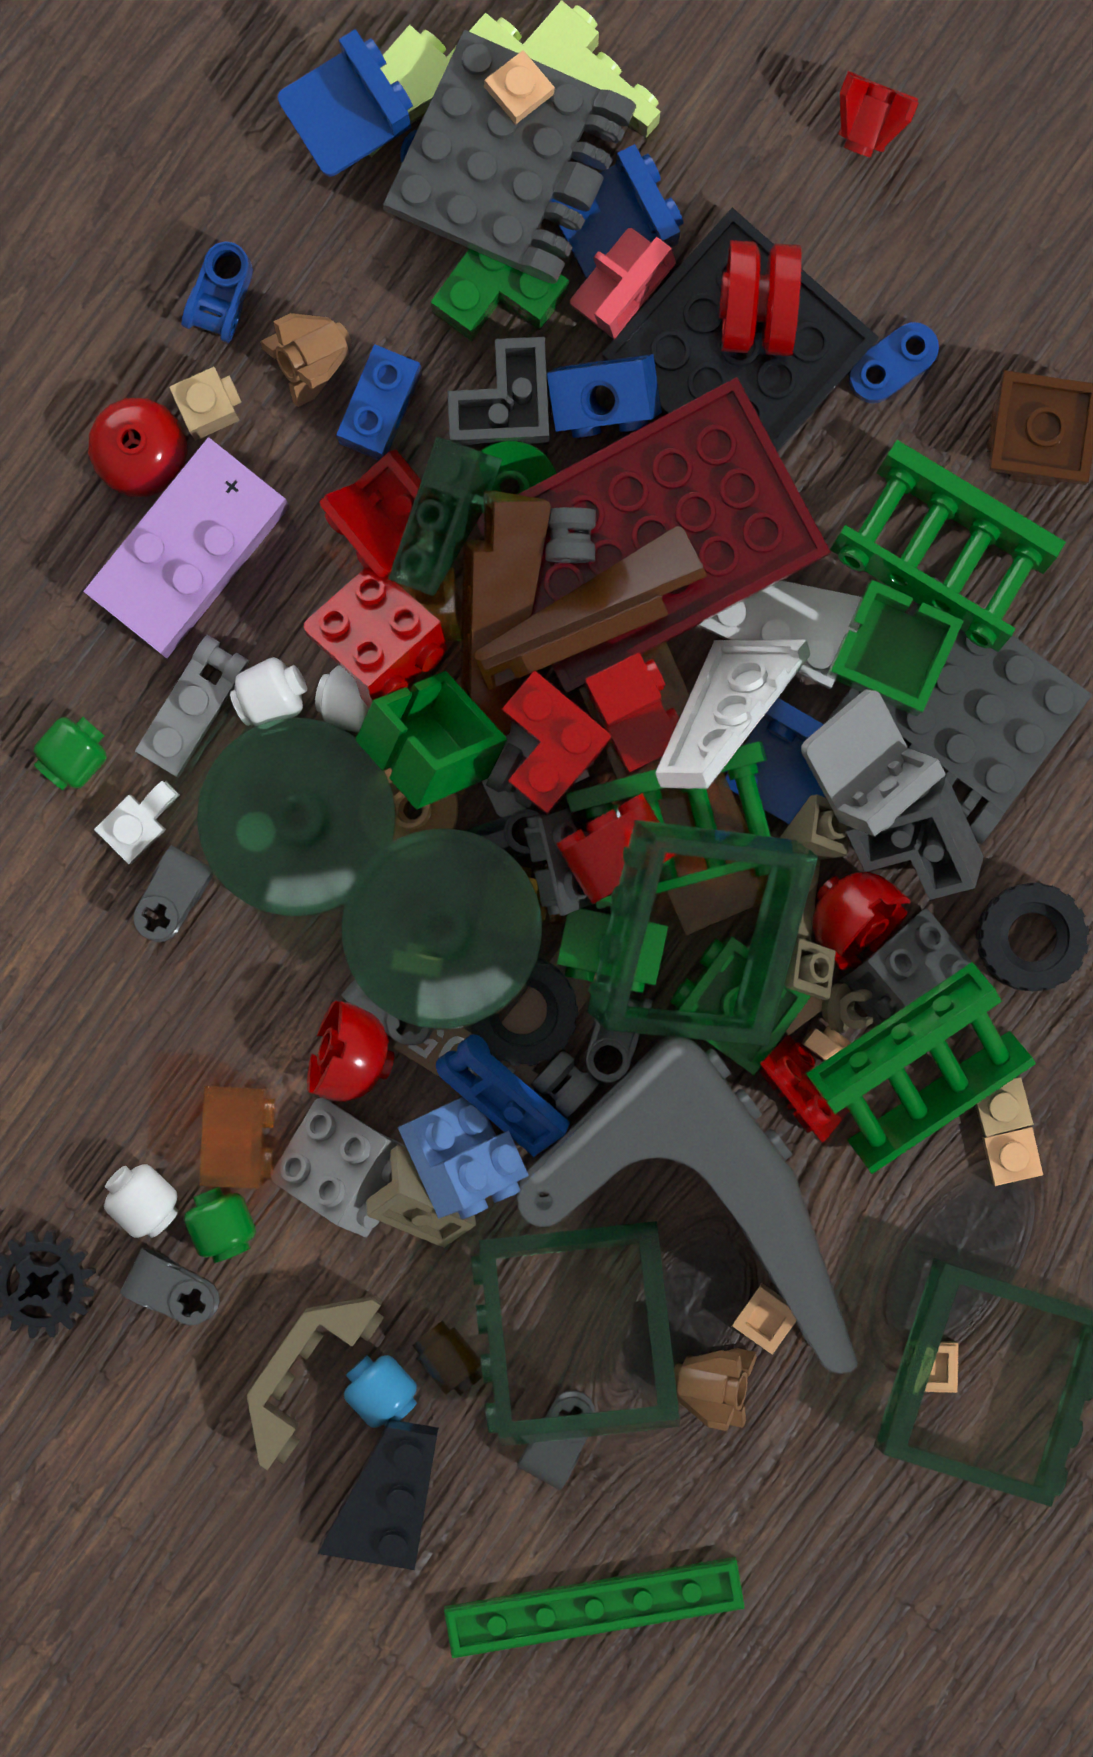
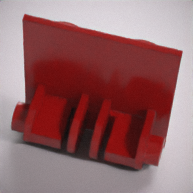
[759,1035,849,1143]

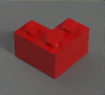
[584,652,679,775]
[502,670,612,815]

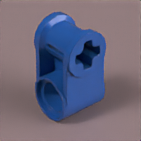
[181,241,253,343]

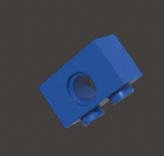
[336,344,422,460]
[547,354,662,438]

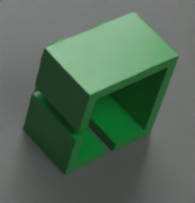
[826,580,964,717]
[355,671,508,810]

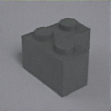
[447,337,549,449]
[846,775,984,900]

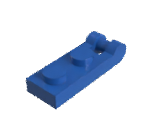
[436,1034,570,1157]

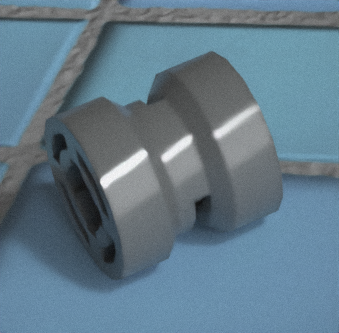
[546,507,596,563]
[486,743,533,809]
[530,1049,600,1118]

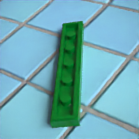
[444,1557,745,1658]

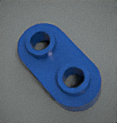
[849,322,939,403]

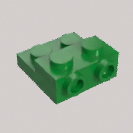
[669,936,811,1075]

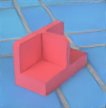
[570,228,676,339]

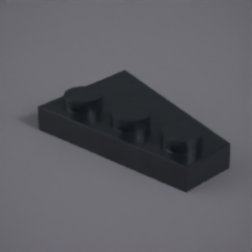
[317,1419,439,1570]

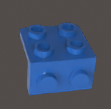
[278,29,413,177]
[551,144,684,279]

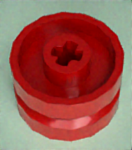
[719,240,802,356]

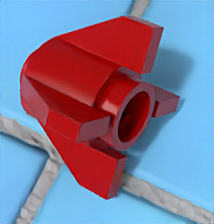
[838,71,919,158]

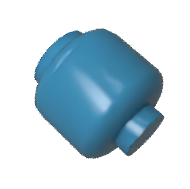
[344,1355,417,1428]

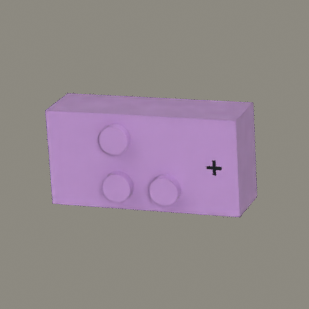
[84,437,290,658]

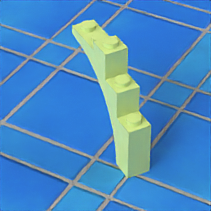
[369,0,661,157]

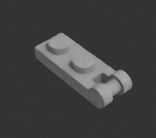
[135,634,249,778]

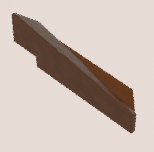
[461,491,551,736]
[475,526,707,690]

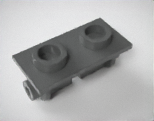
[524,808,592,916]

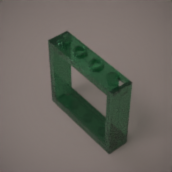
[587,820,818,1046]
[471,1221,680,1446]
[874,1258,1093,1507]

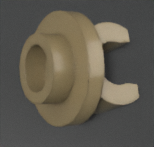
[822,983,873,1033]

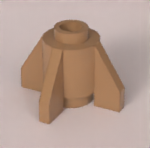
[260,313,352,407]
[671,1348,757,1431]

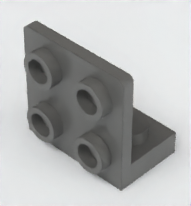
[839,909,987,1025]

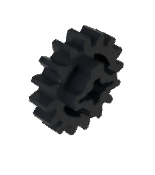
[0,1229,97,1338]

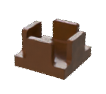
[987,370,1093,487]

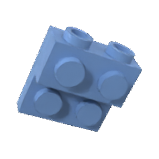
[398,1096,529,1220]

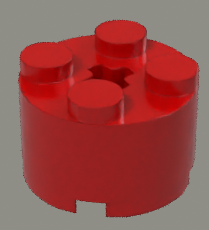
[556,793,678,904]

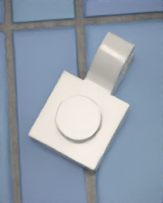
[94,781,180,864]

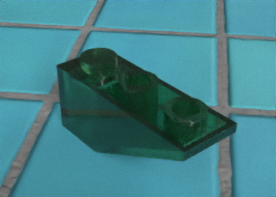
[388,437,502,596]

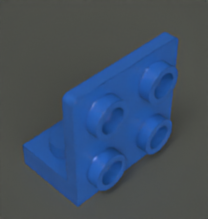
[723,698,826,825]

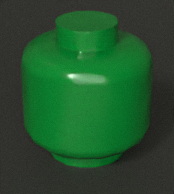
[34,717,107,790]
[184,1186,256,1263]

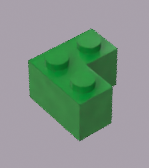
[430,249,569,341]
[557,909,668,993]

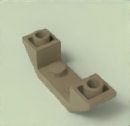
[759,794,849,1000]
[247,1295,384,1471]

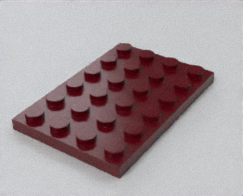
[474,377,831,694]

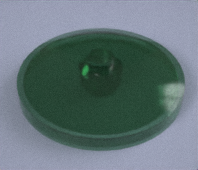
[197,718,397,917]
[342,829,543,1030]

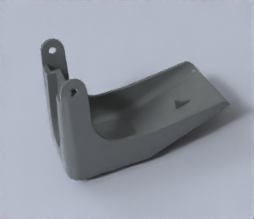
[518,1035,858,1374]

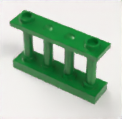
[830,440,1066,652]
[566,741,793,915]
[806,962,1036,1174]

